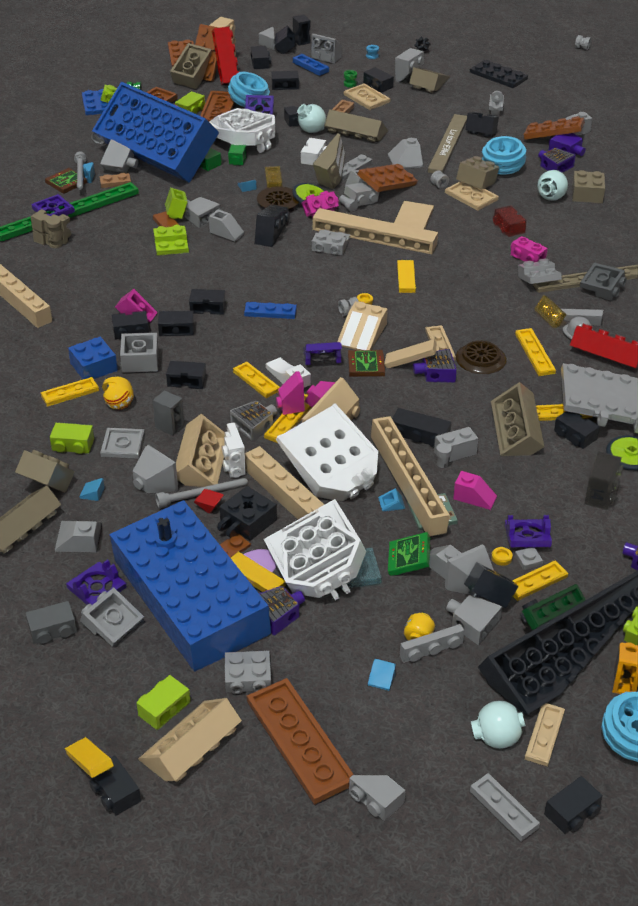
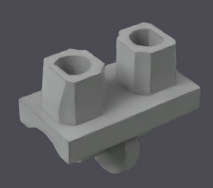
[489,91,504,115]

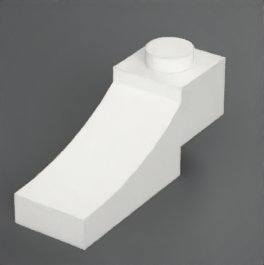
[266,357,311,387]

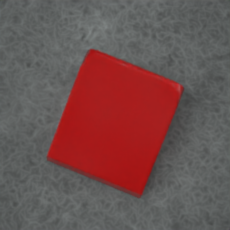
[194,489,224,513]

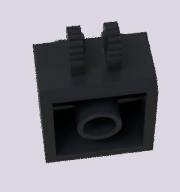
[217,486,277,540]

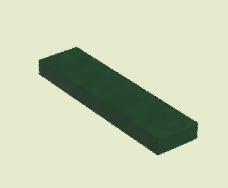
[522,584,586,631]

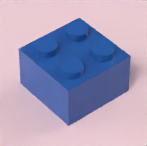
[68,336,118,379]

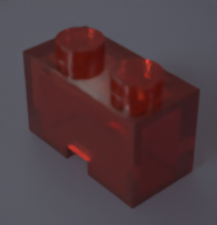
[493,205,527,237]

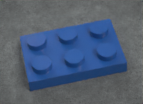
[82,89,108,115]

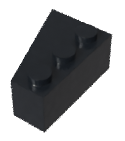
[254,205,290,247]

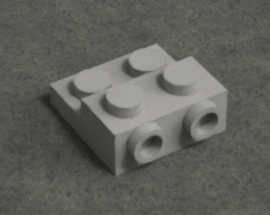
[312,230,350,255]
[518,259,562,284]
[80,587,144,647]
[225,651,271,694]

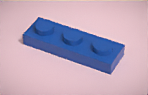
[293,54,329,76]
[244,302,296,319]

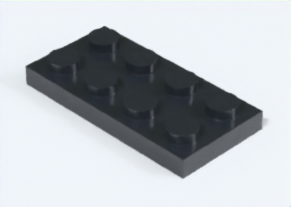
[469,60,528,88]

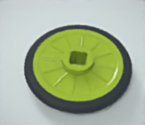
[292,183,326,203]
[606,435,638,470]

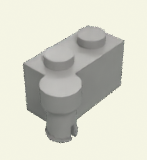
[339,182,379,212]
[434,427,478,468]

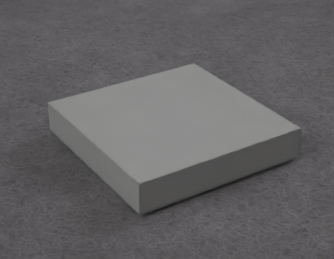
[100,428,145,458]

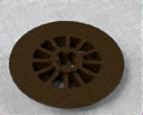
[257,186,299,210]
[456,340,507,374]

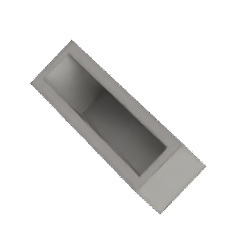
[558,309,603,326]

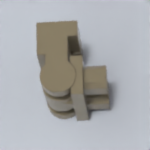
[31,209,71,248]

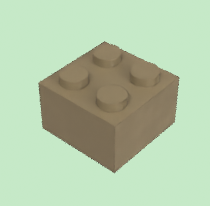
[456,156,499,189]
[572,170,605,203]
[15,450,75,493]

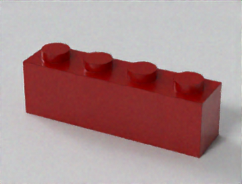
[211,26,239,85]
[570,323,638,368]

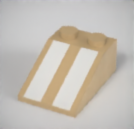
[337,301,387,350]

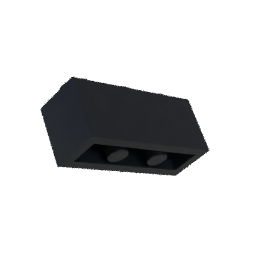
[392,408,451,447]

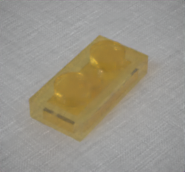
[265,166,282,187]
[534,295,567,328]

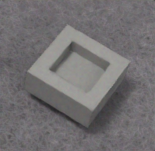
[515,547,543,570]

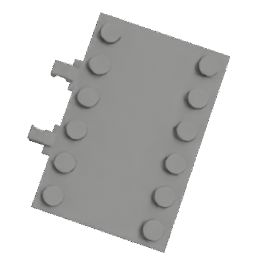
[561,363,638,433]

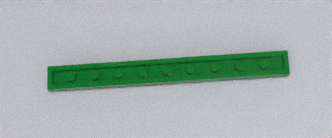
[0,182,139,241]

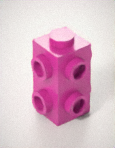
[302,191,339,218]
[510,236,548,262]

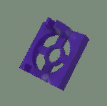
[245,95,274,115]
[32,194,75,216]
[303,342,342,365]
[505,515,552,547]
[66,560,127,605]

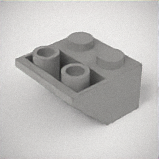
[311,34,342,63]

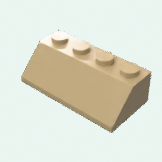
[302,377,360,423]
[176,414,225,487]
[138,698,242,782]

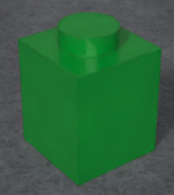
[228,144,246,165]
[200,148,221,171]

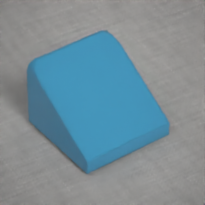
[83,162,95,183]
[238,180,257,192]
[79,478,105,501]
[379,488,405,511]
[368,659,396,691]

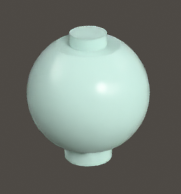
[297,104,326,133]
[537,170,568,201]
[471,701,526,749]

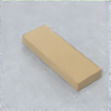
[425,325,456,361]
[384,339,437,368]
[525,703,565,767]

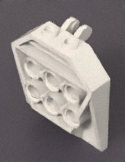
[210,108,275,153]
[276,403,378,501]
[264,499,366,600]

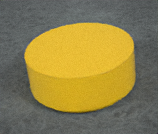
[357,293,373,305]
[491,547,513,566]

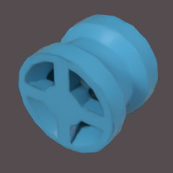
[366,45,379,59]

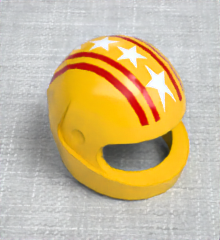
[102,377,134,410]

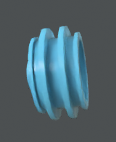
[228,72,270,109]
[482,136,526,175]
[601,691,638,762]

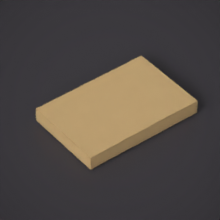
[344,84,391,110]
[445,181,499,210]
[394,201,434,229]

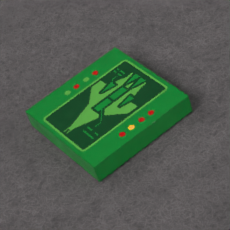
[388,532,430,576]

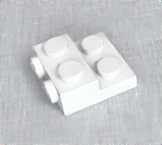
[222,422,245,478]

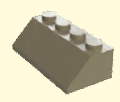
[324,109,388,142]
[491,382,544,456]
[0,485,61,554]

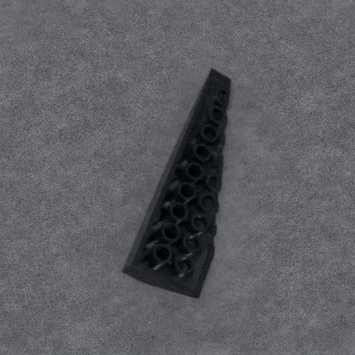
[478,570,638,716]

